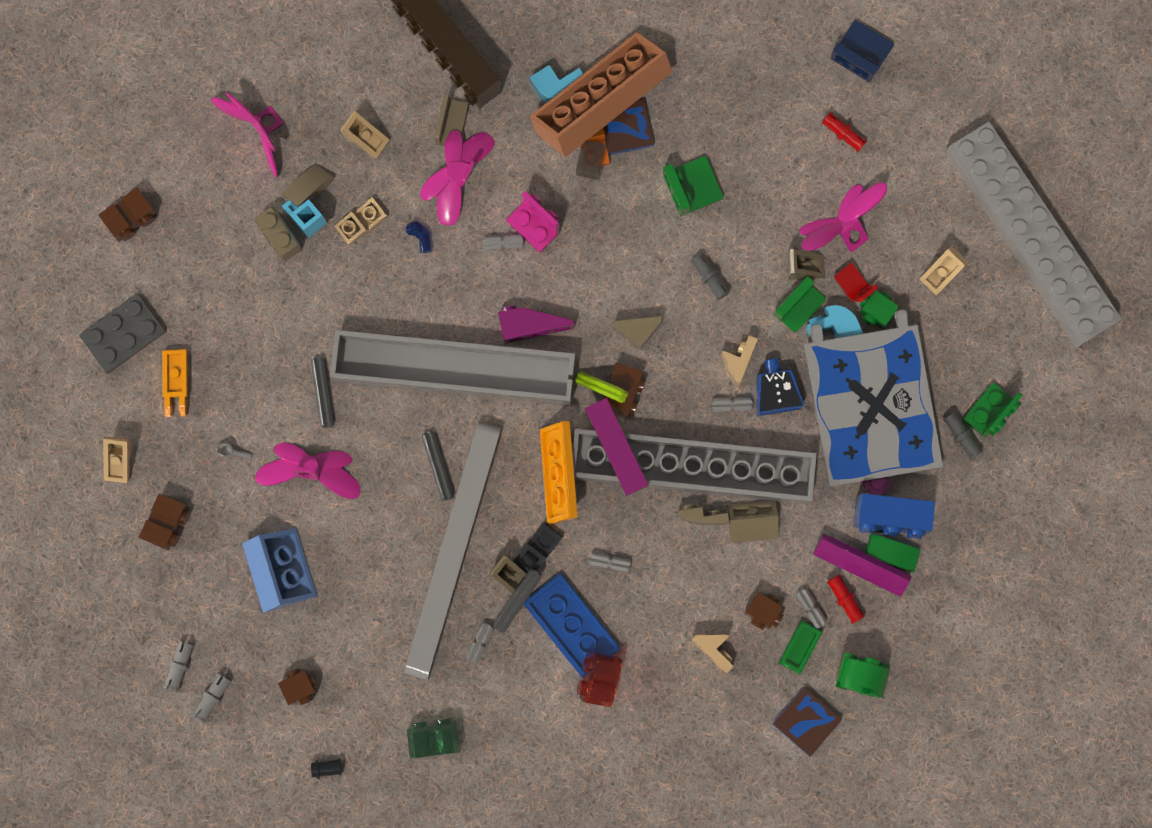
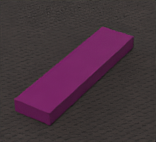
[585,398,648,496]
[813,534,912,597]

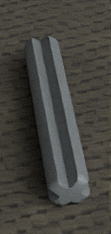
[311,358,334,428]
[422,431,454,501]
[493,569,542,633]

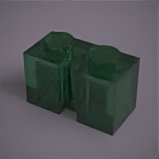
[407,719,460,759]

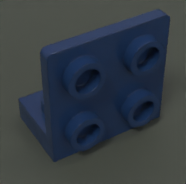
[830,20,894,83]

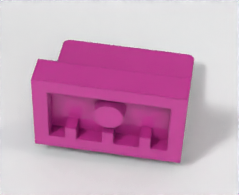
[506,191,560,253]

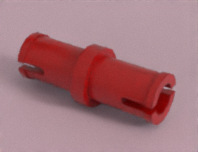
[821,112,867,153]
[826,574,865,624]

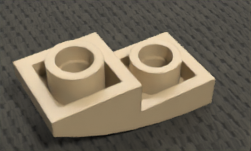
[334,197,389,245]

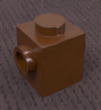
[744,592,784,630]
[278,668,319,706]

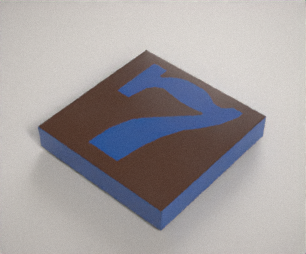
[603,100,654,155]
[773,687,842,757]

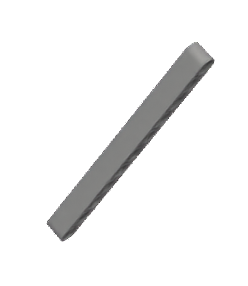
[404,421,502,681]

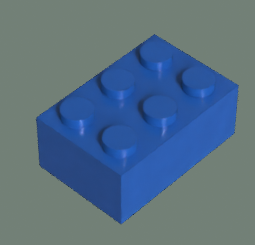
[853,493,935,539]

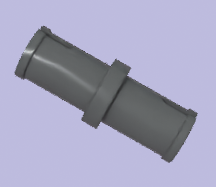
[691,253,730,300]
[943,411,983,459]

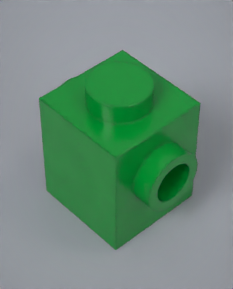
[859,290,899,329]

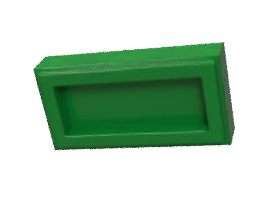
[778,620,823,675]

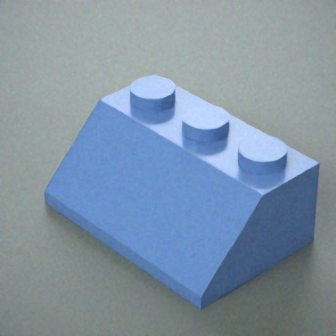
[242,528,317,613]

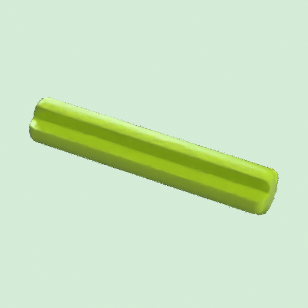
[575,371,628,403]

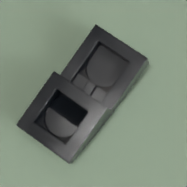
[513,522,563,573]

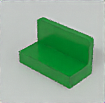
[774,276,826,333]

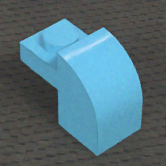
[529,65,583,103]
[282,199,328,238]
[806,305,863,339]

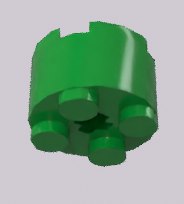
[835,653,890,699]

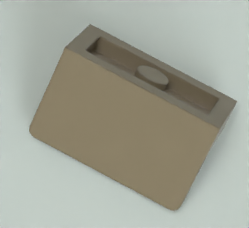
[434,93,469,146]
[727,501,779,542]

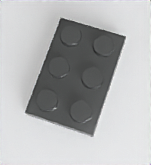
[79,294,166,374]

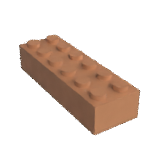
[529,32,673,157]

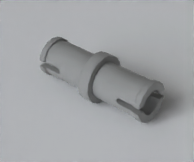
[163,641,194,693]
[191,674,231,723]

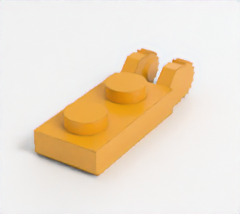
[162,349,188,417]

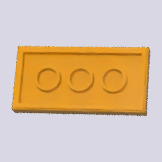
[540,421,578,524]

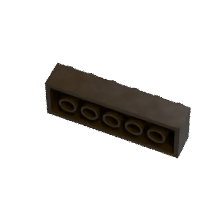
[390,0,501,109]

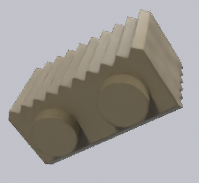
[255,206,303,261]

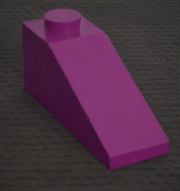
[498,306,574,344]

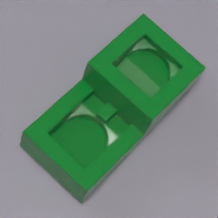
[865,534,921,573]

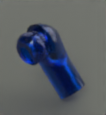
[405,221,432,253]

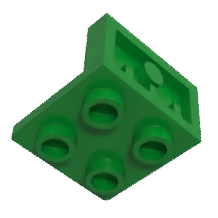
[662,156,723,217]
[962,383,1023,438]

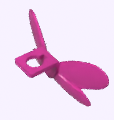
[211,92,283,178]
[420,130,495,226]
[799,182,887,252]
[255,442,361,499]

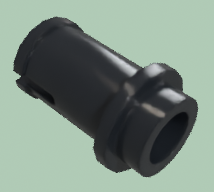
[311,759,342,779]

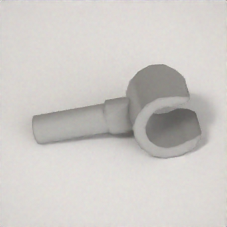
[216,443,252,459]

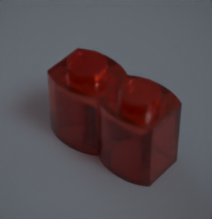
[577,651,622,707]

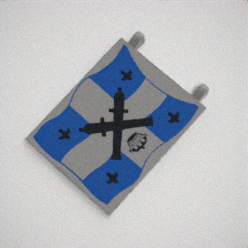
[803,310,943,487]

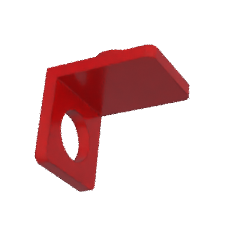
[834,263,879,302]

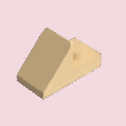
[341,111,389,159]
[920,246,969,296]
[721,336,758,386]
[103,437,134,483]
[691,635,734,674]

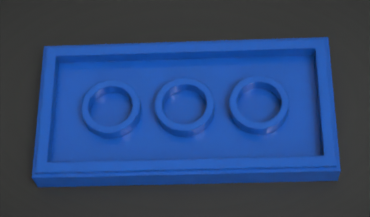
[524,573,621,679]

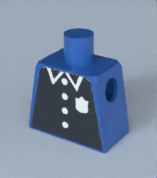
[756,358,804,416]

